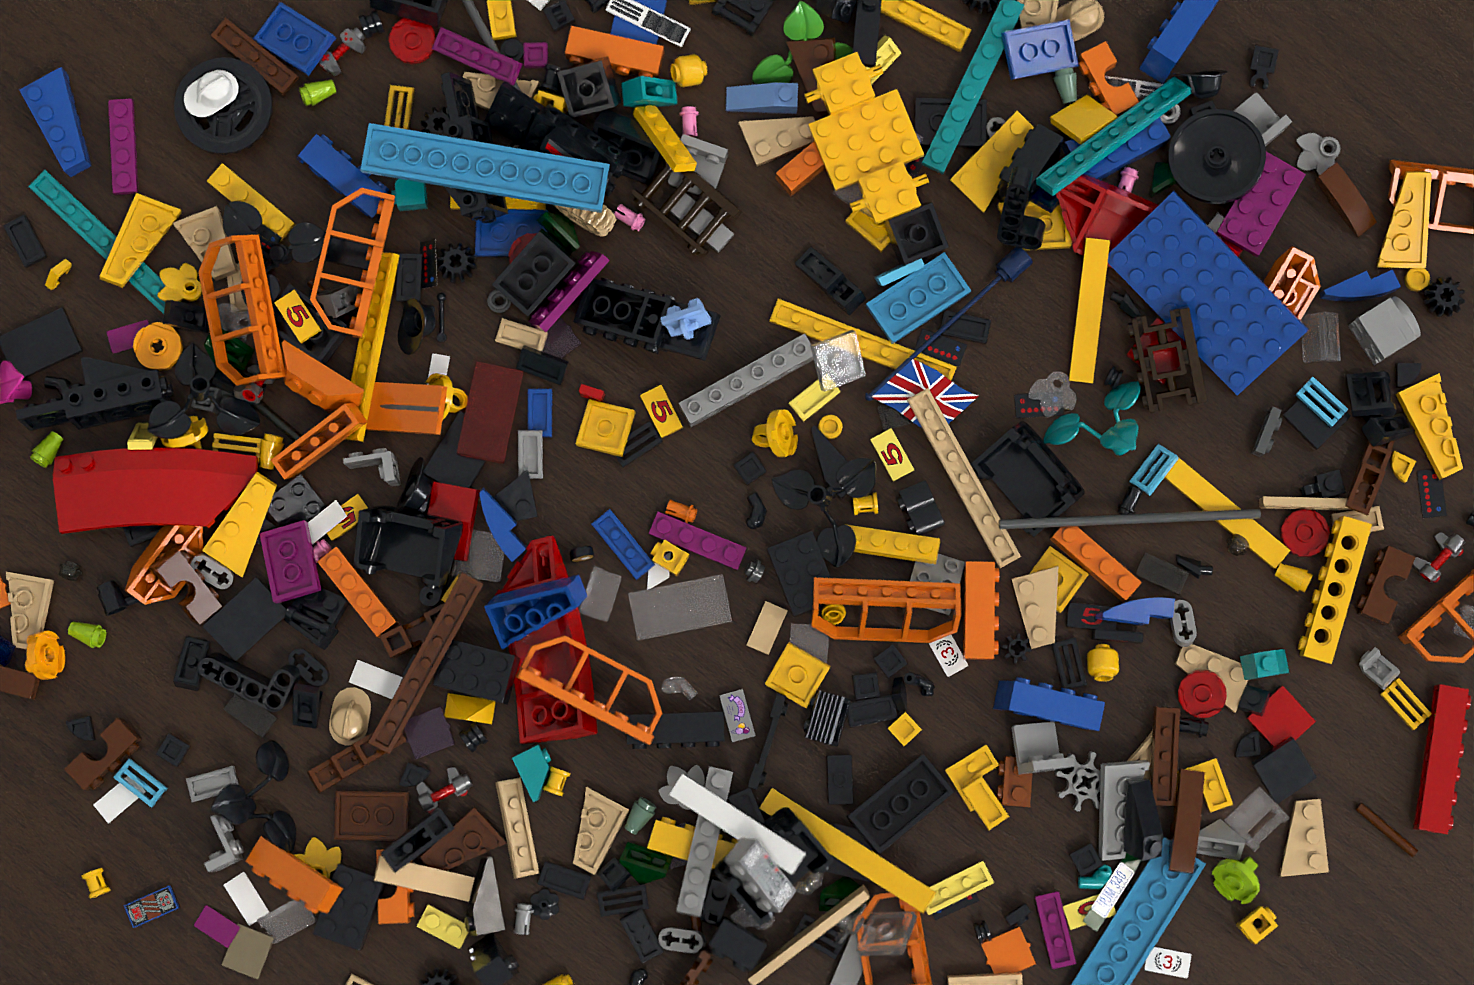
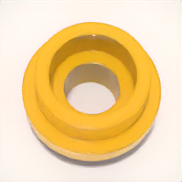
[822,604,846,625]

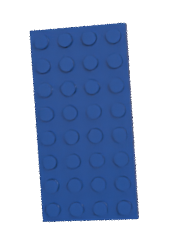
[1108,191,1308,396]

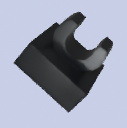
[543,0,575,32]

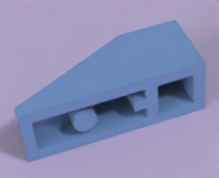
[726,83,798,114]

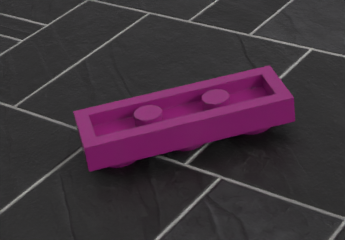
[1034,891,1076,969]

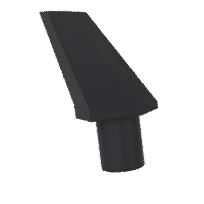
[1110,291,1141,317]
[1176,555,1213,579]

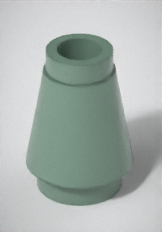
[1053,67,1077,104]
[624,797,656,835]

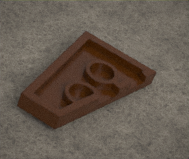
[786,38,836,111]
[420,807,507,871]
[680,948,713,985]

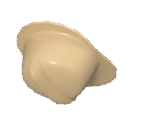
[1055,0,1104,41]
[329,687,371,746]

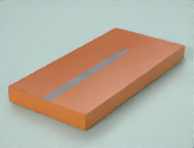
[366,382,447,435]

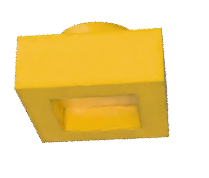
[887,712,922,746]

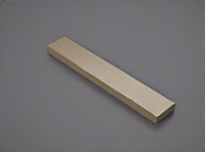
[748,884,869,985]

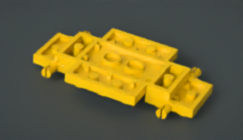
[804,52,929,224]

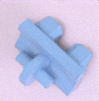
[661,298,711,340]

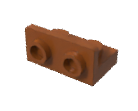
[996,756,1032,807]

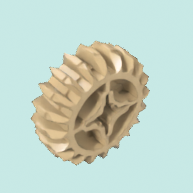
[555,205,616,236]

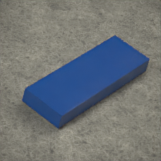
[591,509,655,580]

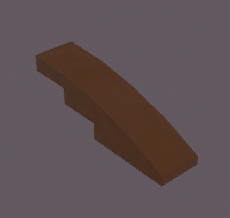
[1345,440,1395,516]
[307,732,406,794]
[1168,769,1205,874]

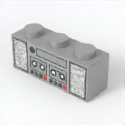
[724,838,796,913]

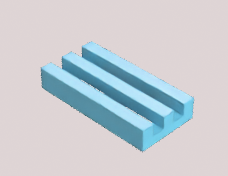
[875,258,925,286]
[1296,377,1348,427]
[1130,444,1179,496]
[113,758,168,807]

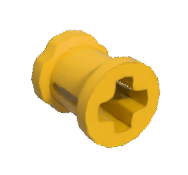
[853,492,878,515]
[543,766,571,796]
[81,868,111,899]

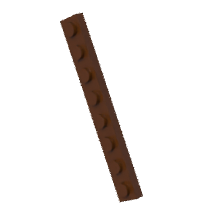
[368,571,484,754]

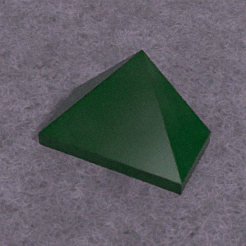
[1149,162,1176,198]
[536,212,580,254]
[204,329,254,370]
[619,842,674,885]
[819,876,870,915]

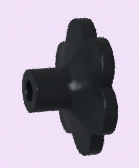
[530,889,559,920]

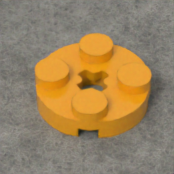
[133,322,183,371]
[25,631,65,680]

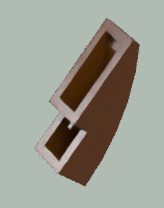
[1314,162,1377,237]
[0,666,40,700]

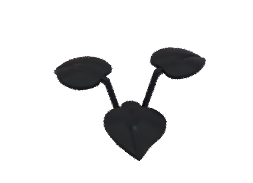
[223,201,333,306]
[147,343,260,439]
[772,458,876,567]
[210,740,296,852]

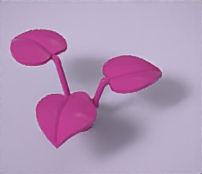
[0,361,32,404]

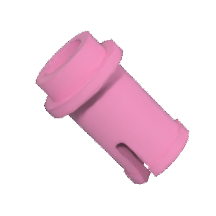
[680,107,699,137]
[1118,167,1139,193]
[614,204,646,231]
[313,539,332,563]

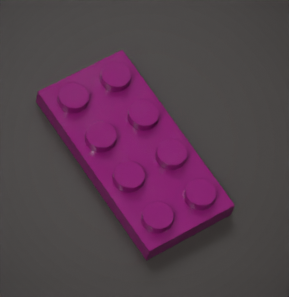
[1216,152,1306,257]
[528,251,610,332]

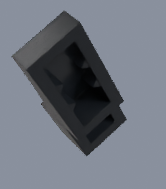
[794,247,866,316]

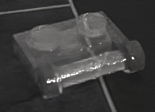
[1224,786,1289,852]

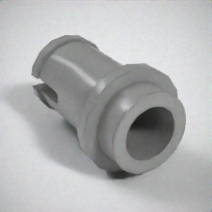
[514,903,534,935]

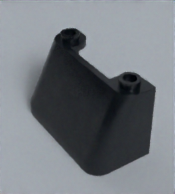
[971,421,1085,537]
[353,505,463,589]
[714,807,835,926]

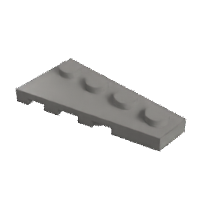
[1098,760,1150,861]

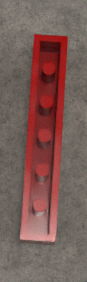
[1413,684,1471,834]

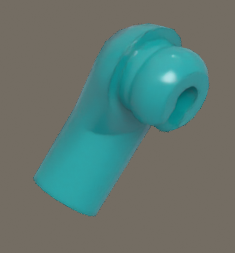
[1078,865,1112,889]

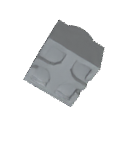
[1348,296,1421,365]

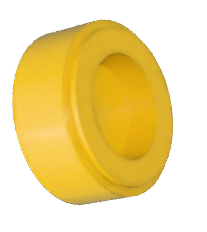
[1404,268,1430,292]
[818,415,842,440]

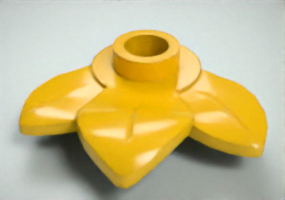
[157,263,202,302]
[295,837,342,879]

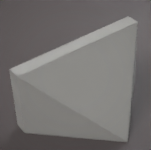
[1197,819,1245,860]

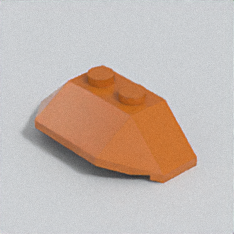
[1263,246,1321,320]
[281,340,364,414]
[125,525,203,605]

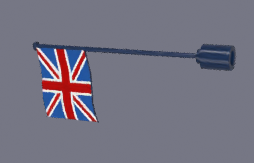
[865,247,1033,428]

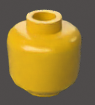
[670,54,707,87]
[1087,644,1119,682]

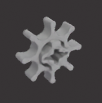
[1054,751,1101,811]

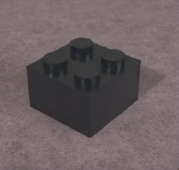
[557,56,621,118]
[883,202,949,265]

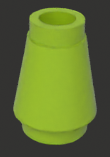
[299,79,336,106]
[30,431,64,468]
[68,621,106,648]

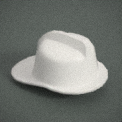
[184,70,239,117]

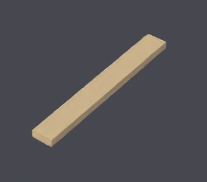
[907,388,1021,568]

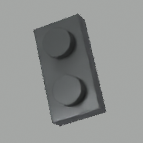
[1251,407,1283,457]

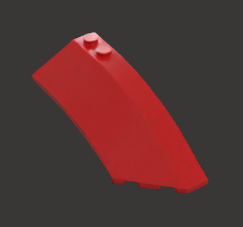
[1056,174,1243,268]
[53,448,258,534]
[495,535,598,744]

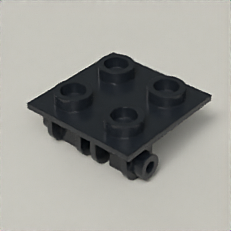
[268,474,327,527]

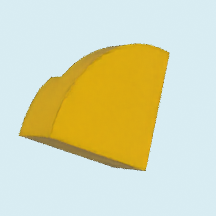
[45,259,72,290]
[1390,450,1416,483]

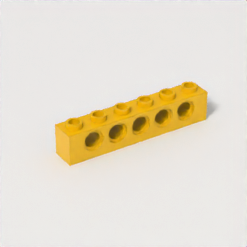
[1298,516,1372,664]

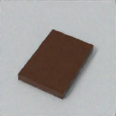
[334,791,410,841]

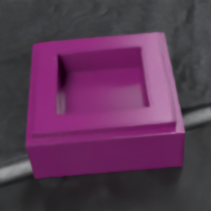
[524,43,548,68]

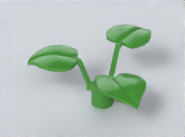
[752,1,853,84]

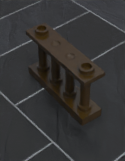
[631,156,742,256]

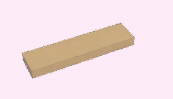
[1259,496,1352,511]
[495,777,539,879]
[373,856,475,902]

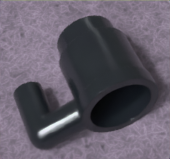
[97,580,140,616]

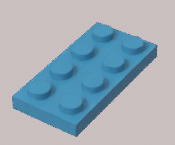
[865,252,971,344]

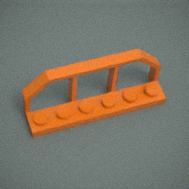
[1388,160,1474,234]
[310,188,395,339]
[198,234,286,386]
[1398,569,1474,664]
[811,577,961,643]
[515,636,662,745]
[855,892,932,985]

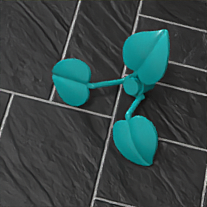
[1044,381,1141,456]

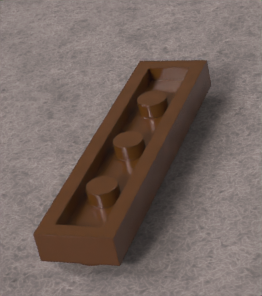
[210,17,299,96]
[1150,707,1180,806]

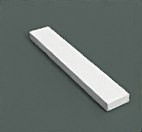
[669,774,805,875]

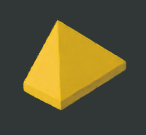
[444,693,496,724]

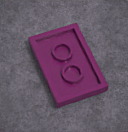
[259,520,321,604]

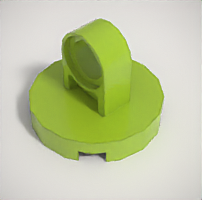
[1212,856,1260,904]

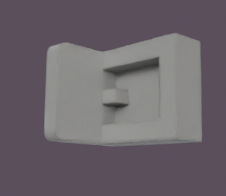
[1359,647,1400,690]

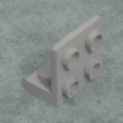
[1234,93,1292,146]
[668,134,728,196]
[343,448,401,487]
[910,554,965,615]
[1012,722,1075,774]
[204,815,244,872]

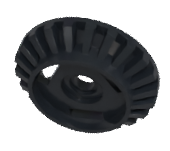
[174,58,273,155]

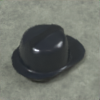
[1173,70,1227,99]
[398,298,435,355]
[397,457,433,512]

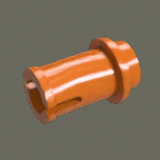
[665,499,698,523]

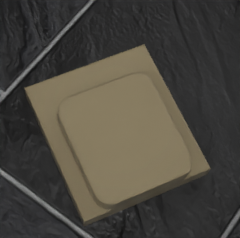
[222,924,275,979]

